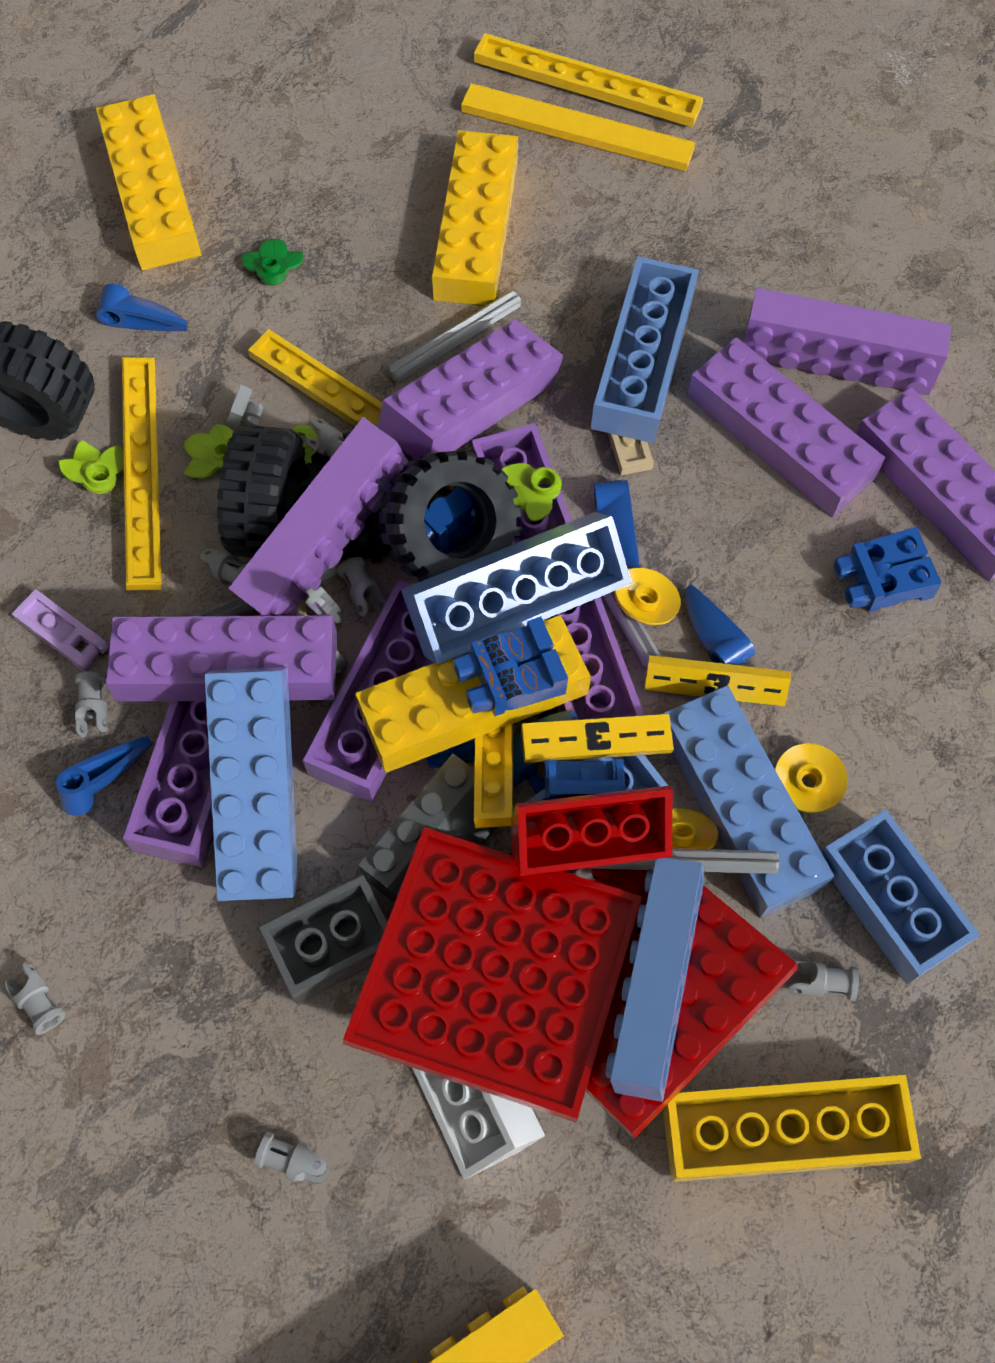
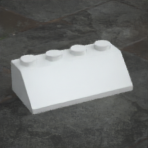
[413,1068,545,1180]

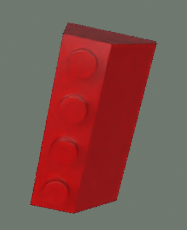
[511,785,673,876]

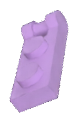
[12,589,110,672]

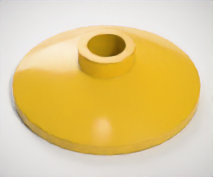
[614,568,681,625]
[775,743,848,813]
[672,808,718,849]

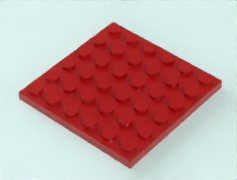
[343,827,642,1123]
[574,867,798,1139]

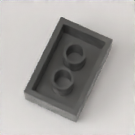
[259,875,387,1005]

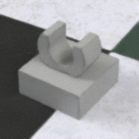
[225,384,264,430]

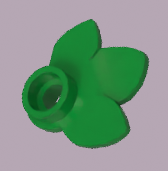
[242,238,303,286]

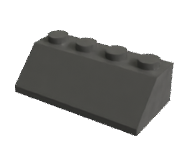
[358,753,496,903]

